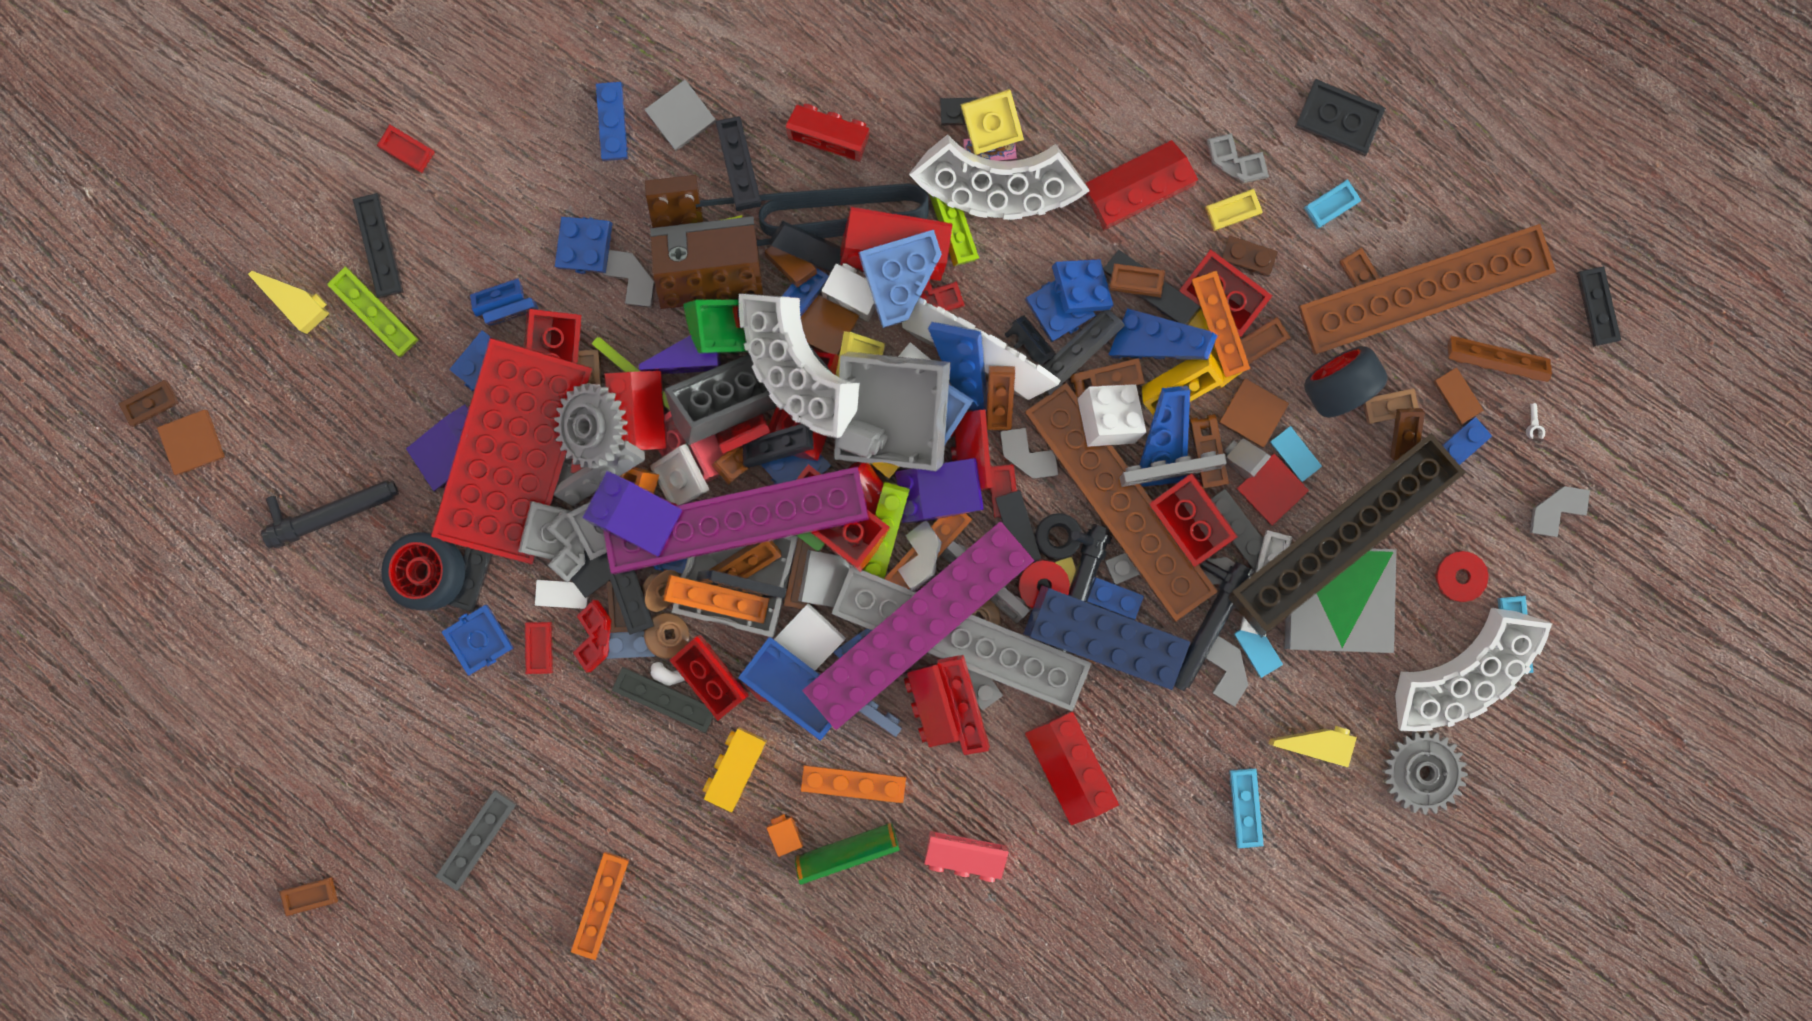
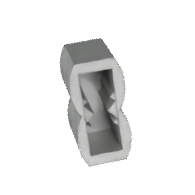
[837,419,887,458]

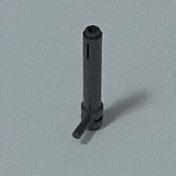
[261,480,399,549]
[1049,524,1113,653]
[1174,560,1254,692]

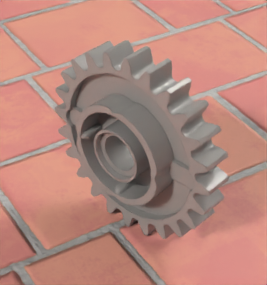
[554,384,627,468]
[1382,731,1468,815]

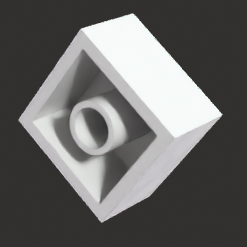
[822,263,876,322]
[1078,384,1146,447]

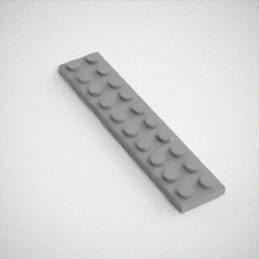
[831,566,1092,711]

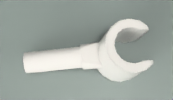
[1526,403,1545,439]

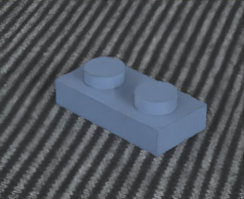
[606,631,656,659]
[859,700,902,737]

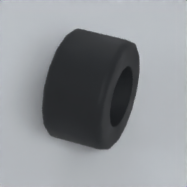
[1035,513,1082,560]

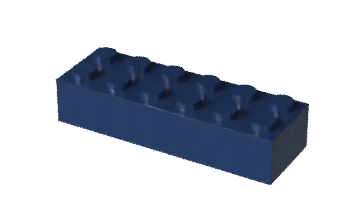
[1023,586,1190,690]

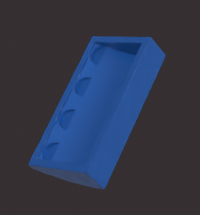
[738,637,832,741]

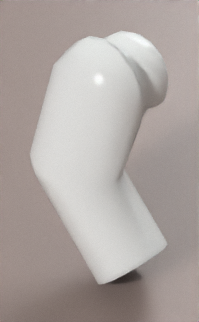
[650,662,685,686]

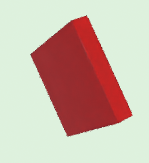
[716,414,770,454]
[1236,454,1309,526]

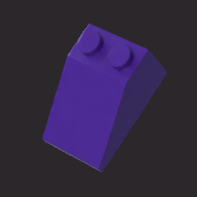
[639,335,722,374]
[406,404,469,492]
[895,458,984,523]
[582,471,683,557]

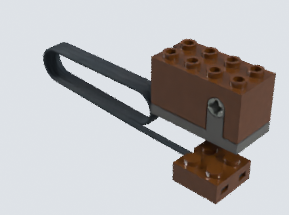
[645,175,929,309]

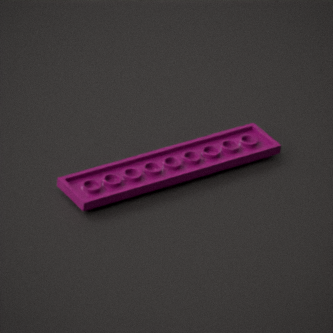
[603,467,869,574]
[802,521,1034,730]

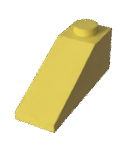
[248,271,330,334]
[1269,726,1357,767]

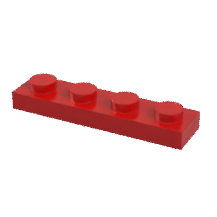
[937,655,990,755]

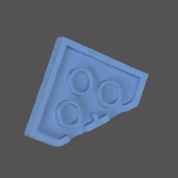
[859,230,942,328]

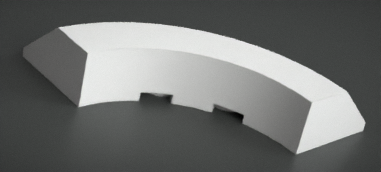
[909,135,1090,220]
[739,294,859,437]
[902,297,1061,400]
[1395,608,1552,731]

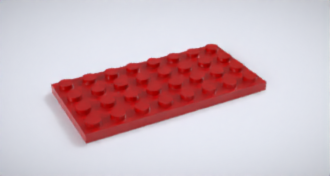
[431,337,592,564]

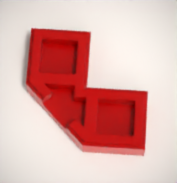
[920,280,965,312]
[573,600,612,673]

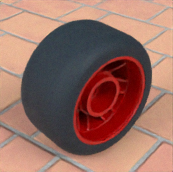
[1304,346,1388,418]
[381,532,465,611]

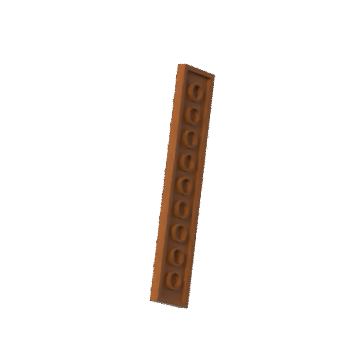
[1298,224,1556,355]
[1024,383,1218,622]

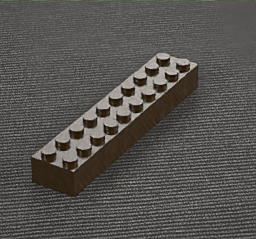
[1228,433,1466,638]

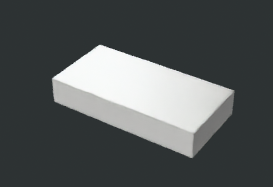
[535,580,588,609]

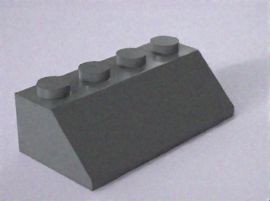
[664,354,777,445]

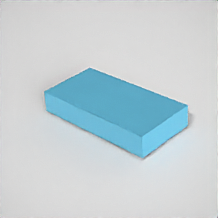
[1304,179,1362,229]
[1269,426,1322,482]
[1233,630,1283,678]

